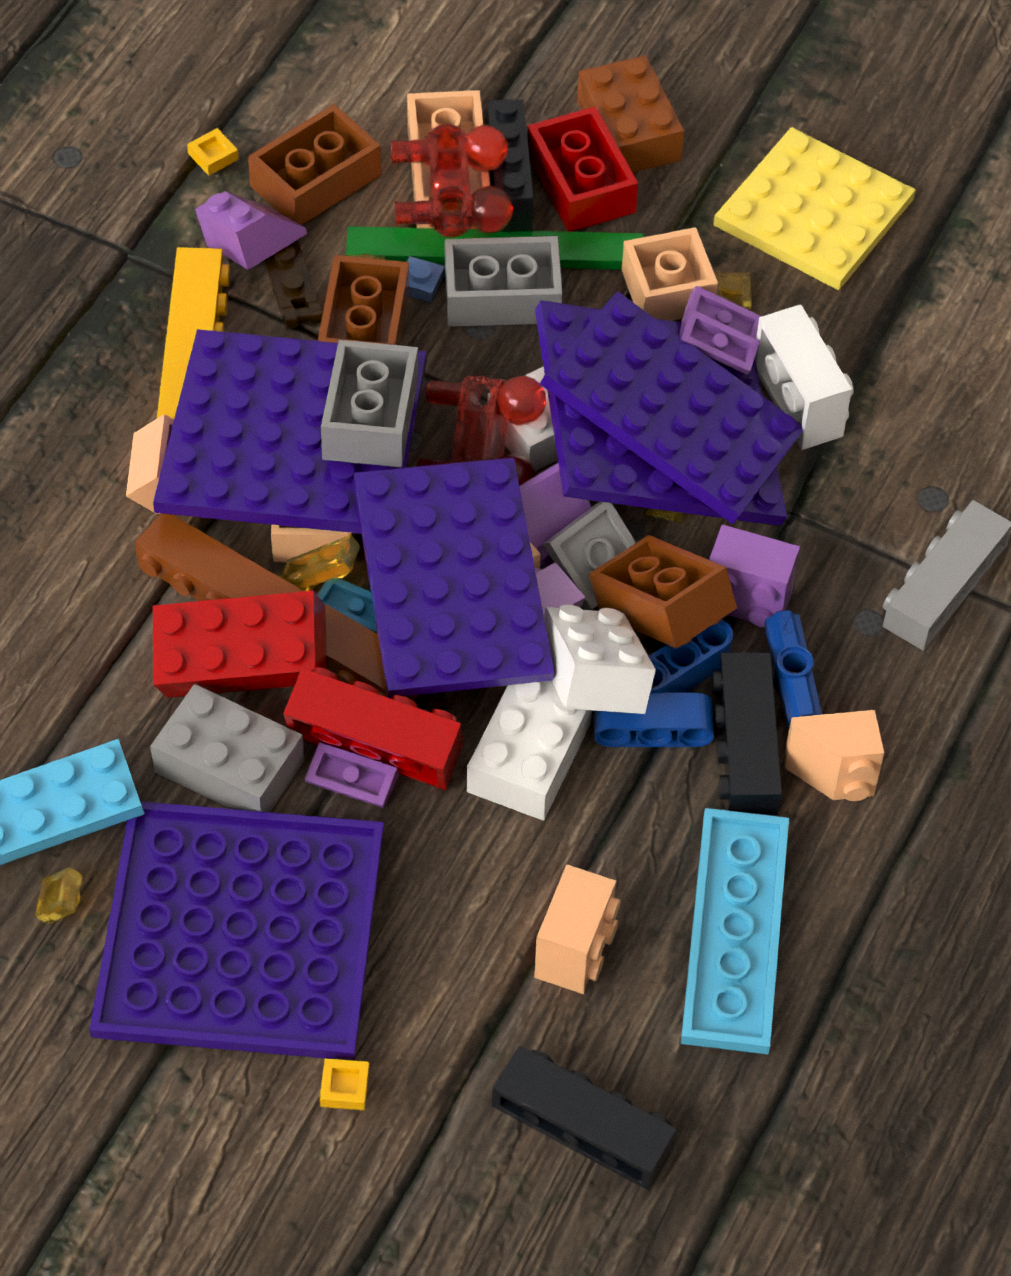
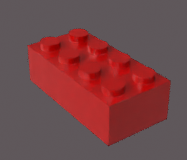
[153,590,327,698]
[283,667,463,791]

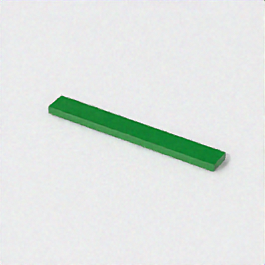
[346,226,643,270]

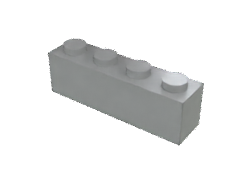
[883,500,1011,651]

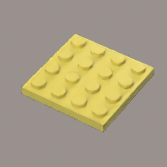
[714,127,916,290]

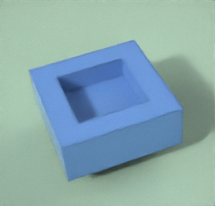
[407,256,445,303]

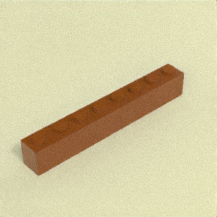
[135,513,418,701]

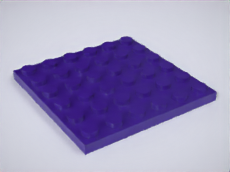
[535,300,787,526]
[153,329,427,534]
[89,801,384,1061]

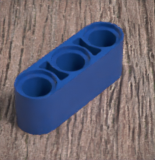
[648,620,733,693]
[593,693,714,747]

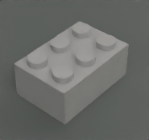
[445,236,562,327]
[321,340,418,468]
[150,684,305,812]

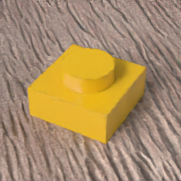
[187,128,239,175]
[320,1058,369,1110]

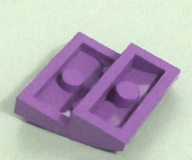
[679,285,762,375]
[305,742,400,808]

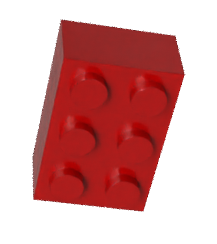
[527,107,638,232]

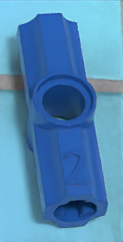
[764,610,822,729]

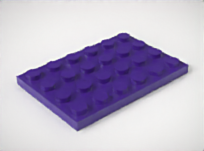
[540,291,803,524]
[353,458,554,698]

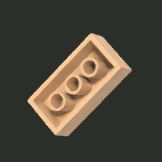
[407,90,491,230]

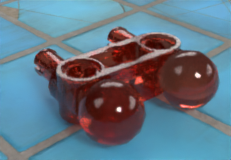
[391,124,513,238]
[417,375,547,486]

